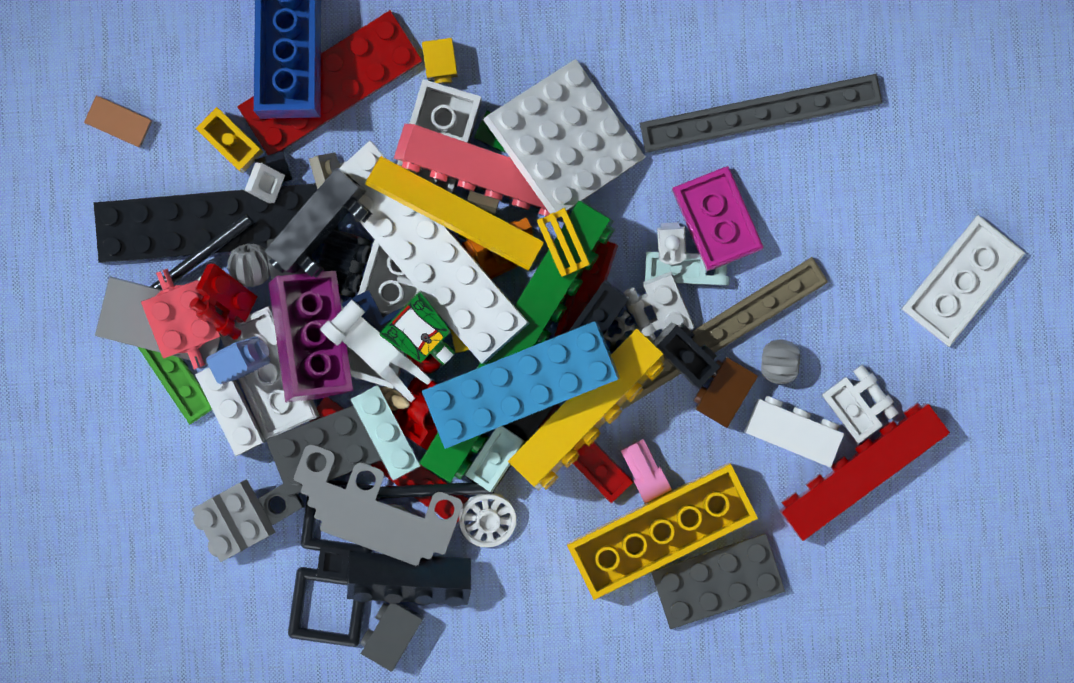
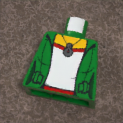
[379,291,455,365]

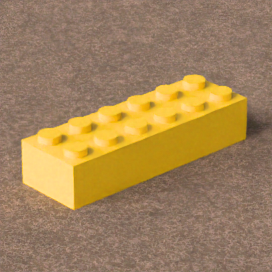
[508,329,665,491]
[567,463,758,600]

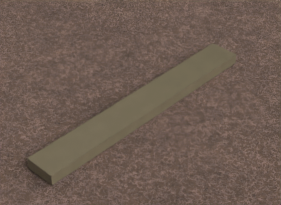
[621,257,828,410]

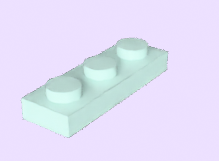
[351,385,420,481]

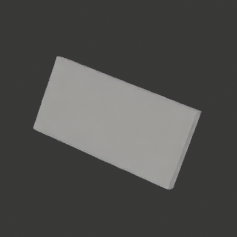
[95,276,223,365]

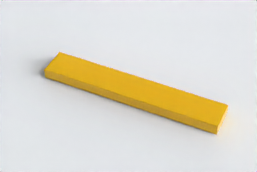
[365,156,544,271]

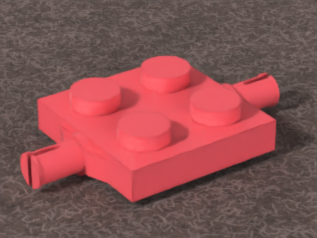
[141,268,220,369]

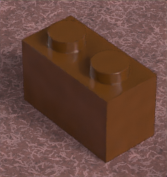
[693,357,758,428]

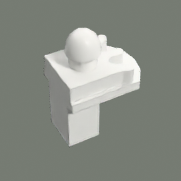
[657,222,686,265]

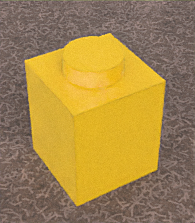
[422,38,458,85]

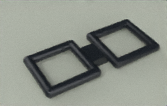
[288,480,380,647]

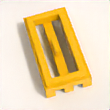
[536,208,590,277]

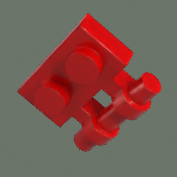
[189,264,258,340]

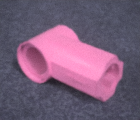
[620,439,672,504]

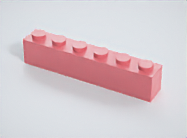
[393,123,570,217]

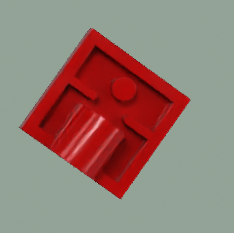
[392,376,438,450]

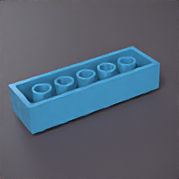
[422,321,620,449]

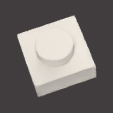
[244,163,285,203]

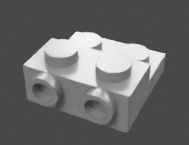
[192,479,276,562]

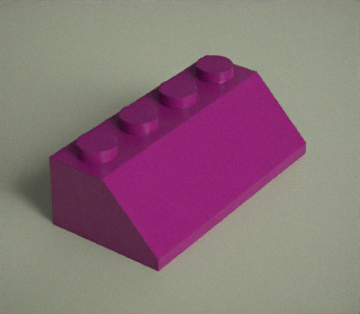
[269,271,353,403]

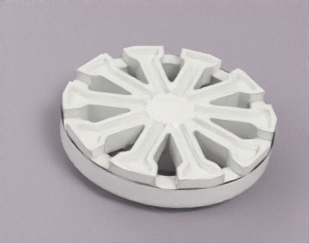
[459,493,516,547]

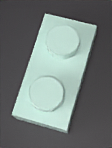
[465,426,526,492]

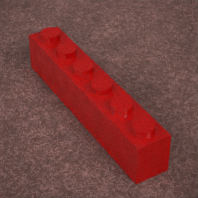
[779,402,950,541]

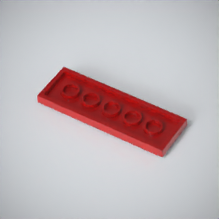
[237,10,423,155]

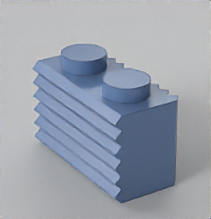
[206,336,270,384]

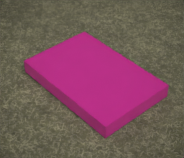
[672,166,763,272]

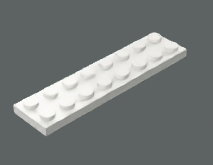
[339,141,530,364]

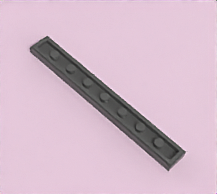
[639,74,883,153]

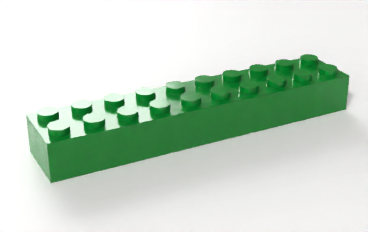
[419,200,615,483]

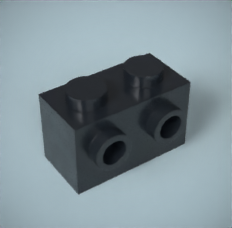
[652,322,720,389]

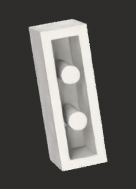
[195,367,267,456]
[744,396,844,468]

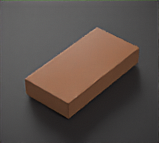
[84,95,152,148]

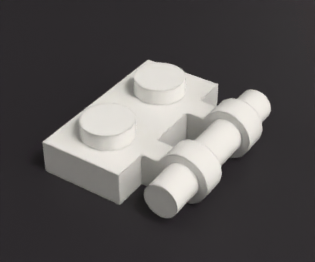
[624,271,694,342]
[822,364,899,444]

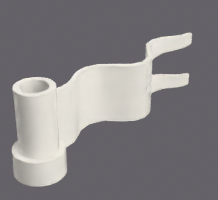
[320,299,432,402]

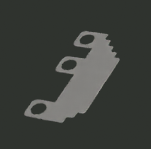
[293,445,463,566]

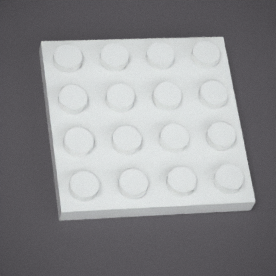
[483,59,645,214]

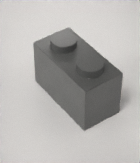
[360,602,424,672]

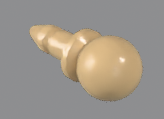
[380,387,410,411]

